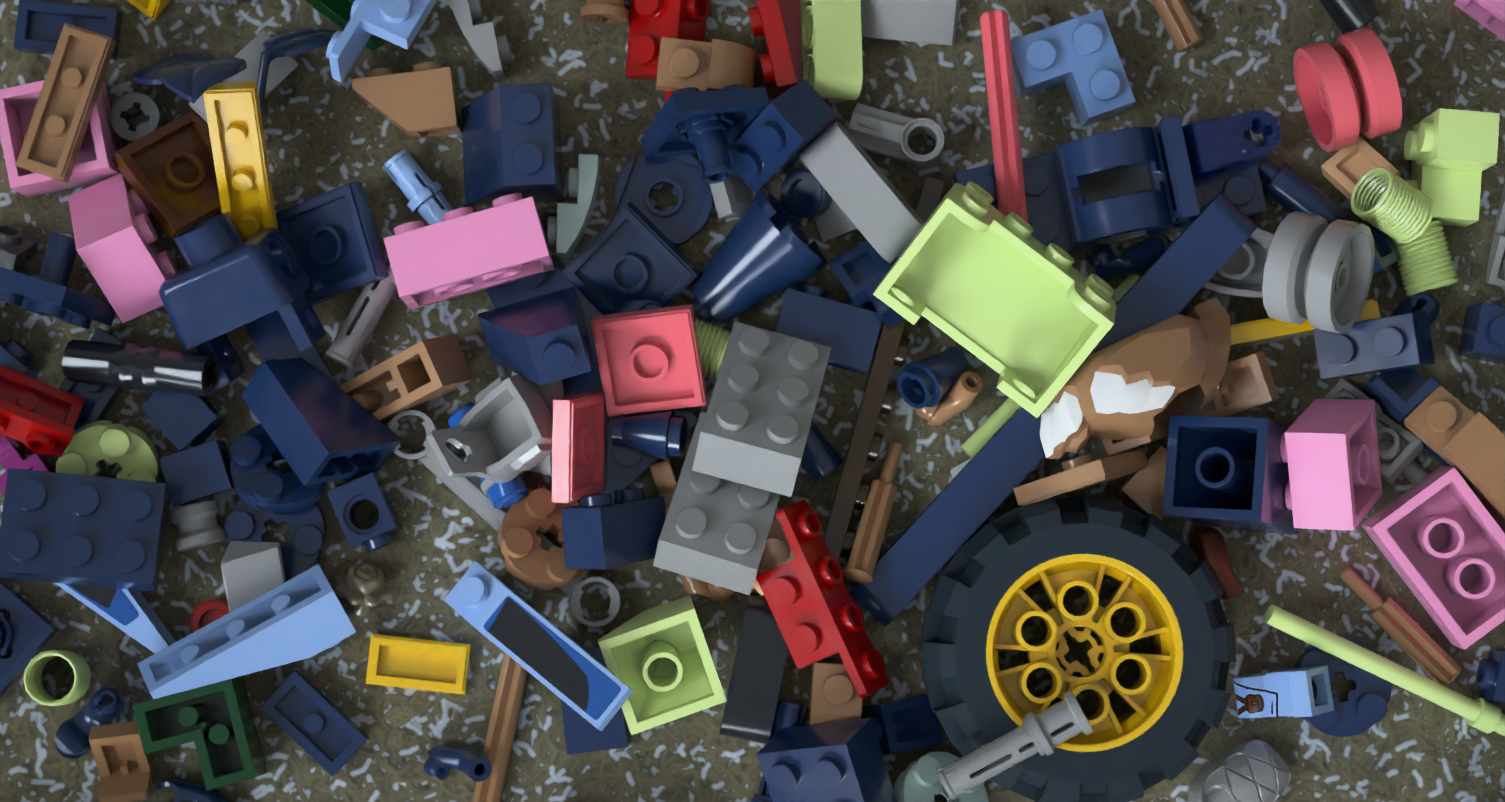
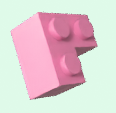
[68,173,179,323]

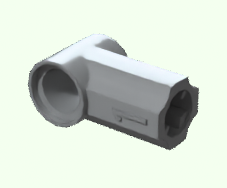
[848,103,944,170]

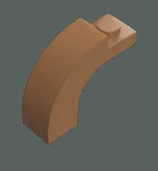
[1102,351,1280,456]
[1404,384,1505,533]

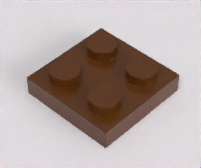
[112,110,221,239]

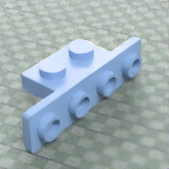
[326,0,438,82]

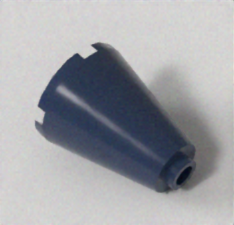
[690,189,829,324]

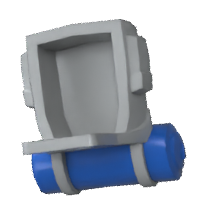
[427,375,553,509]

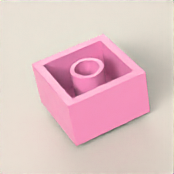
[0,80,121,198]
[1280,399,1382,531]

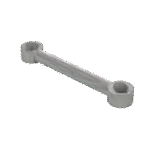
[388,410,622,627]

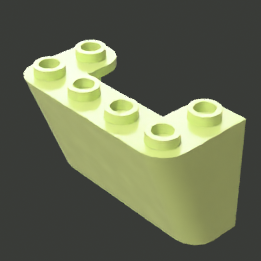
[873,181,1117,418]

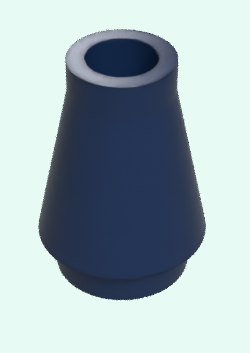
[897,347,968,409]
[611,411,688,460]

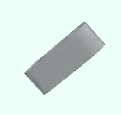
[799,121,924,264]

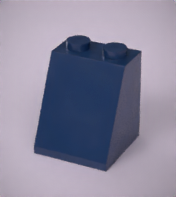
[461,83,564,207]
[1162,415,1298,534]

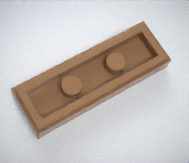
[15,23,116,183]

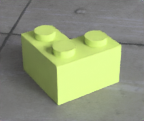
[1404,108,1500,227]

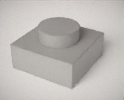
[710,172,760,219]

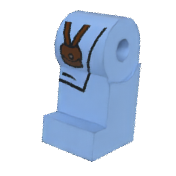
[1232,665,1334,718]

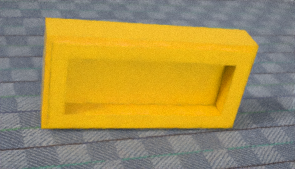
[365,634,472,695]

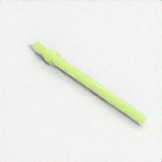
[1263,604,1505,736]

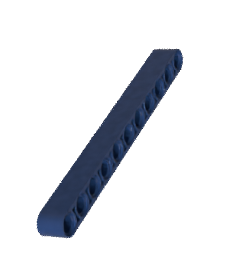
[848,192,1258,627]

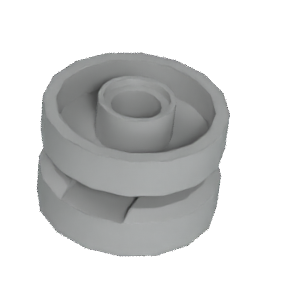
[1262,211,1375,334]

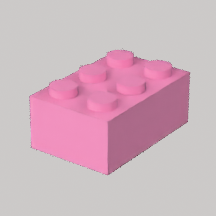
[383,193,555,310]
[1361,466,1505,650]

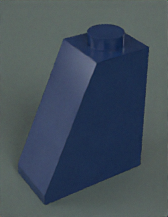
[478,286,591,385]
[241,357,401,486]

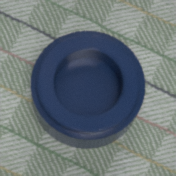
[781,169,832,218]

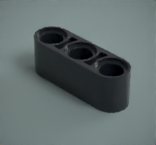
[719,592,788,744]

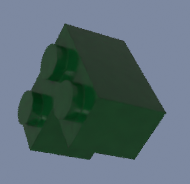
[132,676,268,790]

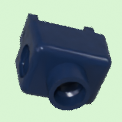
[159,211,326,389]

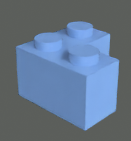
[1011,9,1136,128]

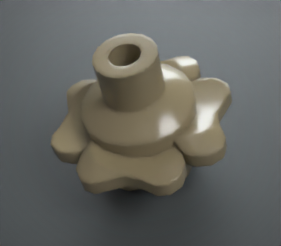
[334,562,394,616]

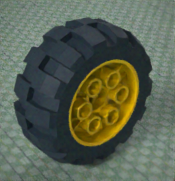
[919,495,1237,802]

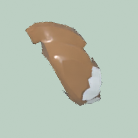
[1040,297,1231,459]

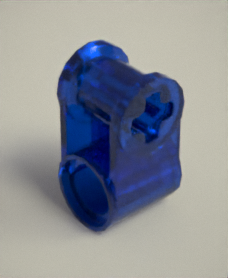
[1182,110,1281,179]

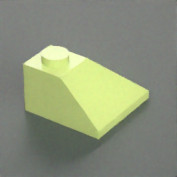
[598,595,727,735]

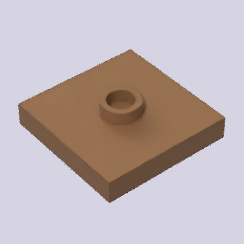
[1013,448,1149,506]

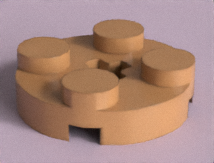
[497,488,590,591]

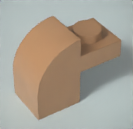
[655,37,758,92]

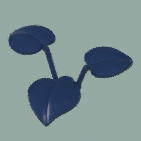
[132,27,336,114]

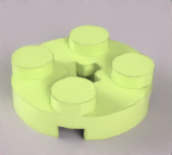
[56,420,160,483]

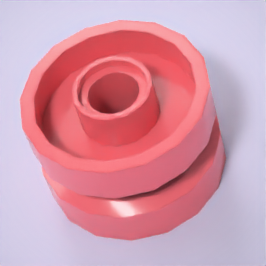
[1293,27,1402,153]

